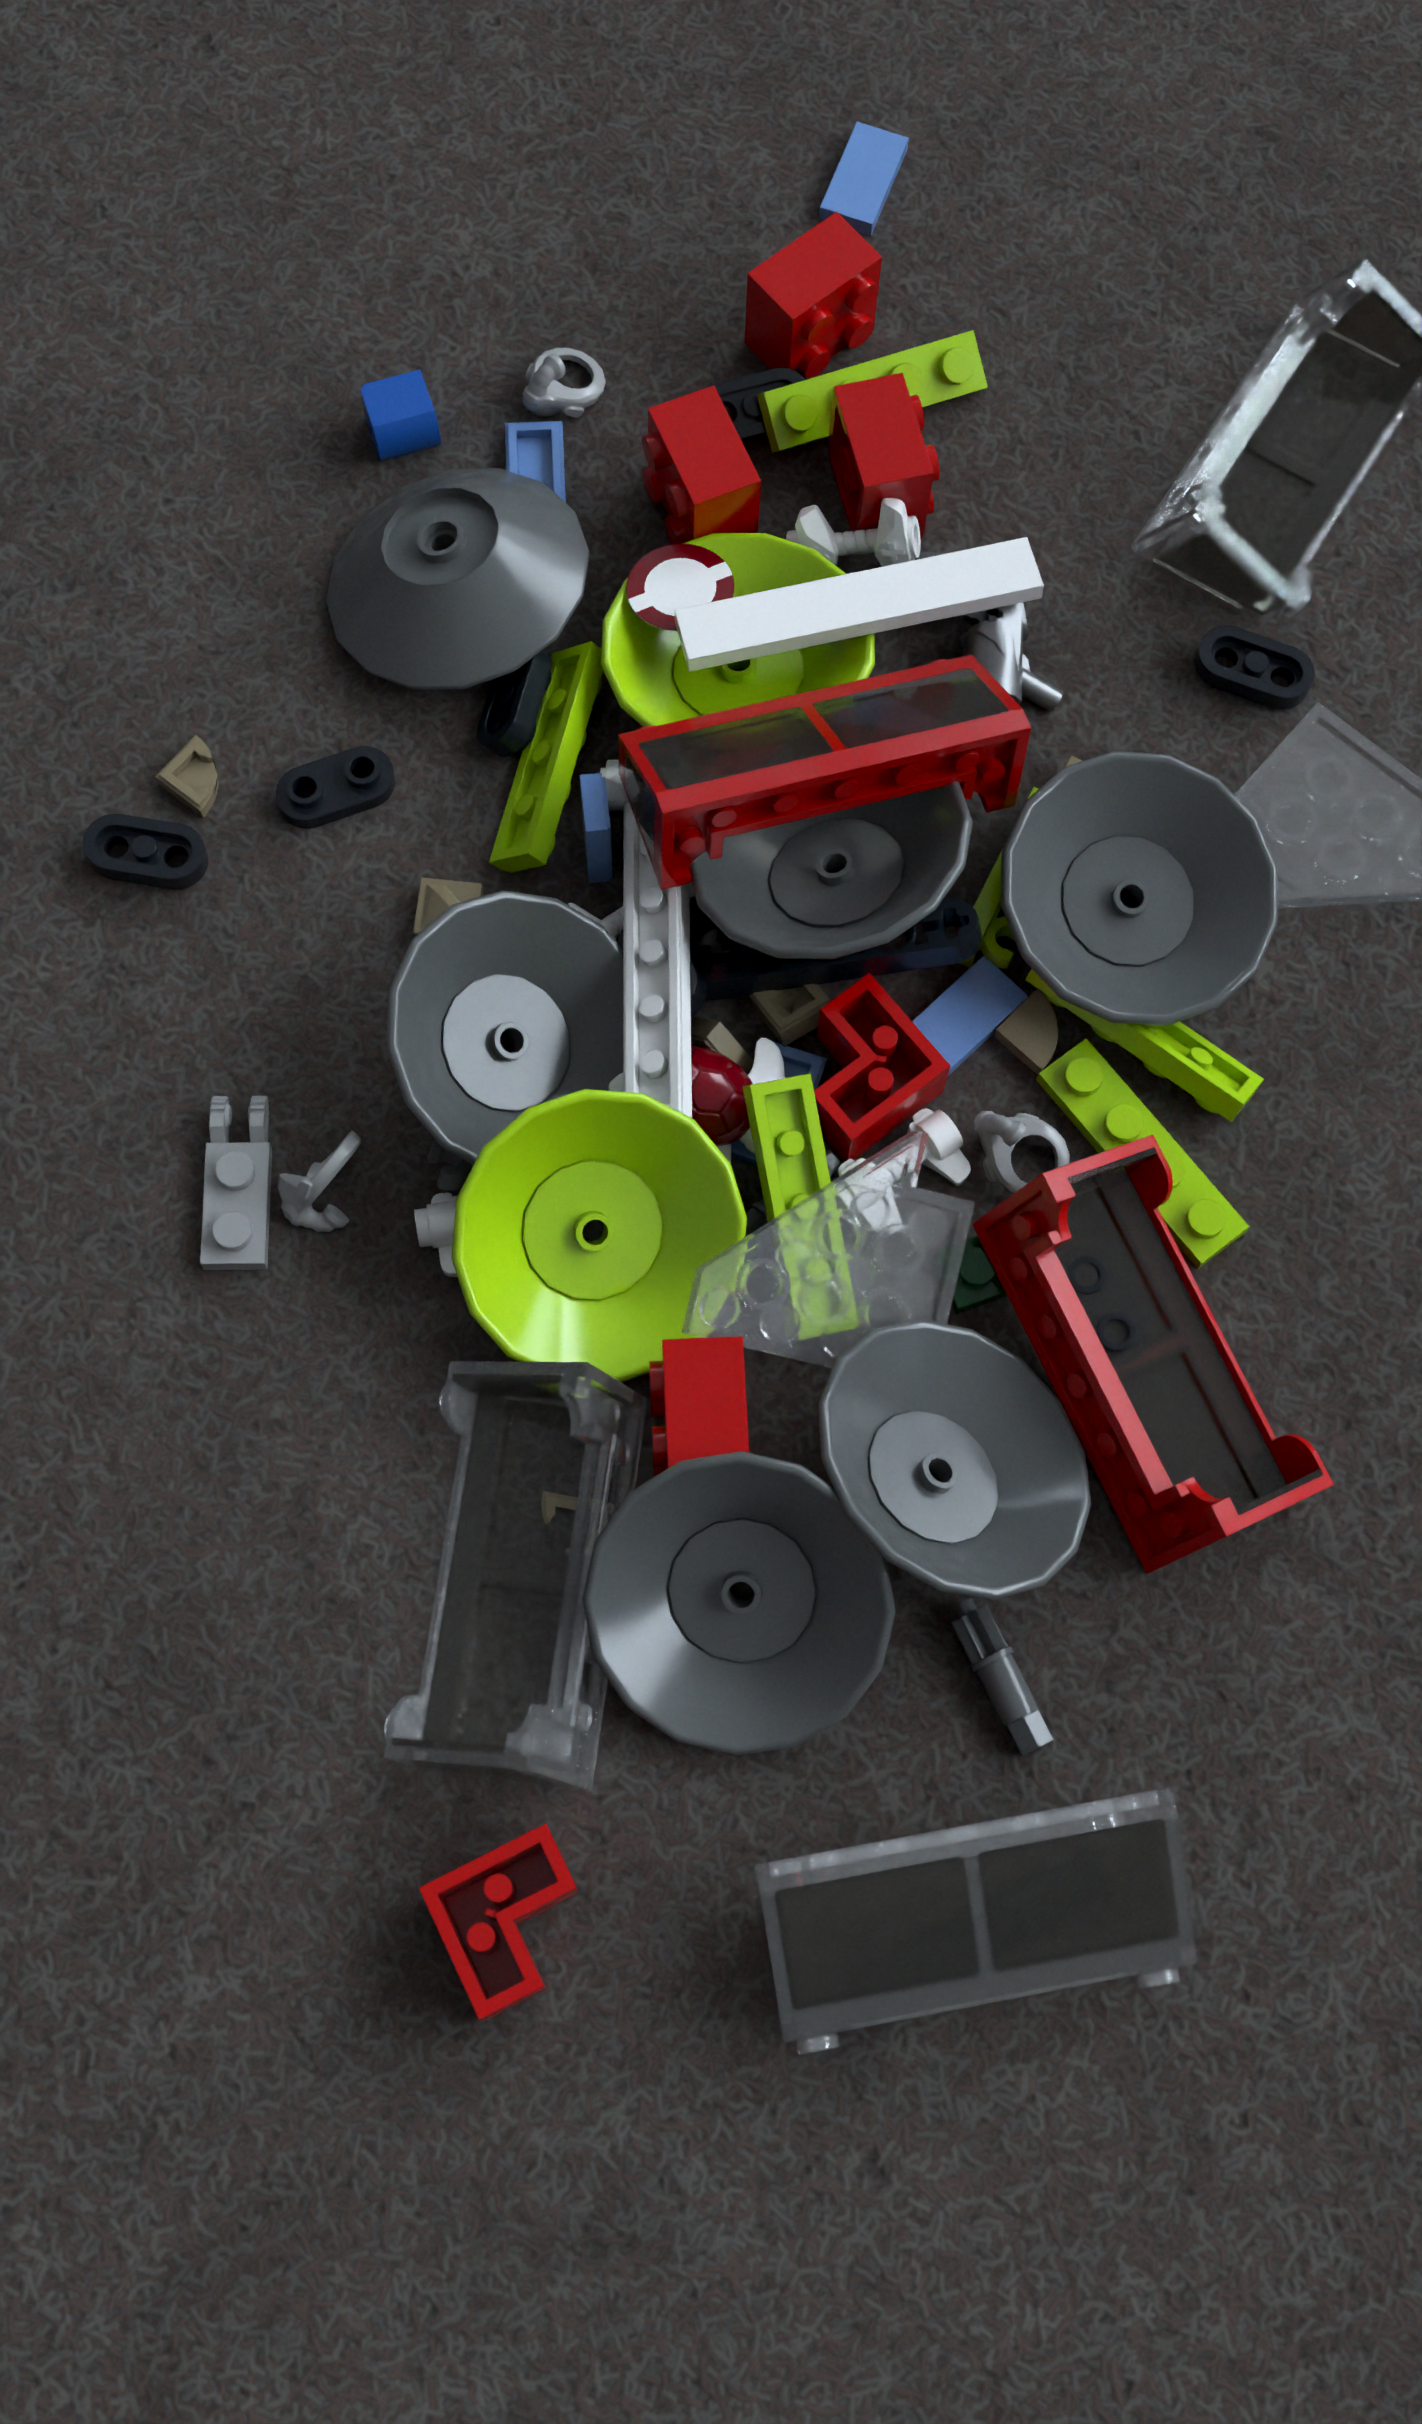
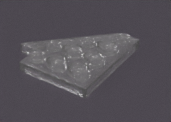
[1234,702,1422,909]
[681,1131,975,1368]

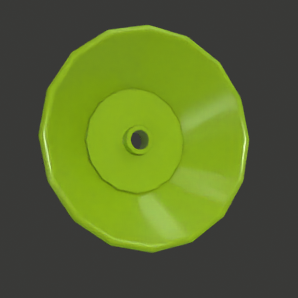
[601,533,875,757]
[451,1089,747,1384]

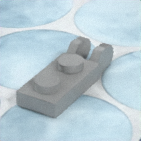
[200,1096,272,1270]

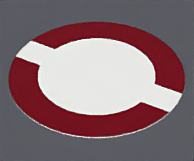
[626,544,734,631]

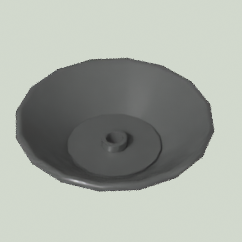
[326,468,590,690]
[689,733,973,959]
[1001,751,1278,1026]
[386,890,623,1165]
[818,1319,1091,1600]
[582,1451,896,1756]

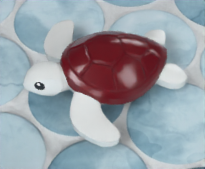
[608,1038,785,1163]

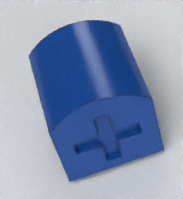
[360,369,441,462]

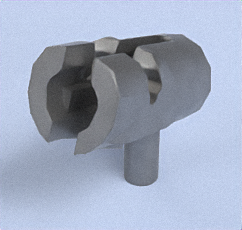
[961,602,1063,718]

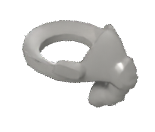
[522,348,606,418]
[974,1111,1070,1195]
[277,1130,361,1232]

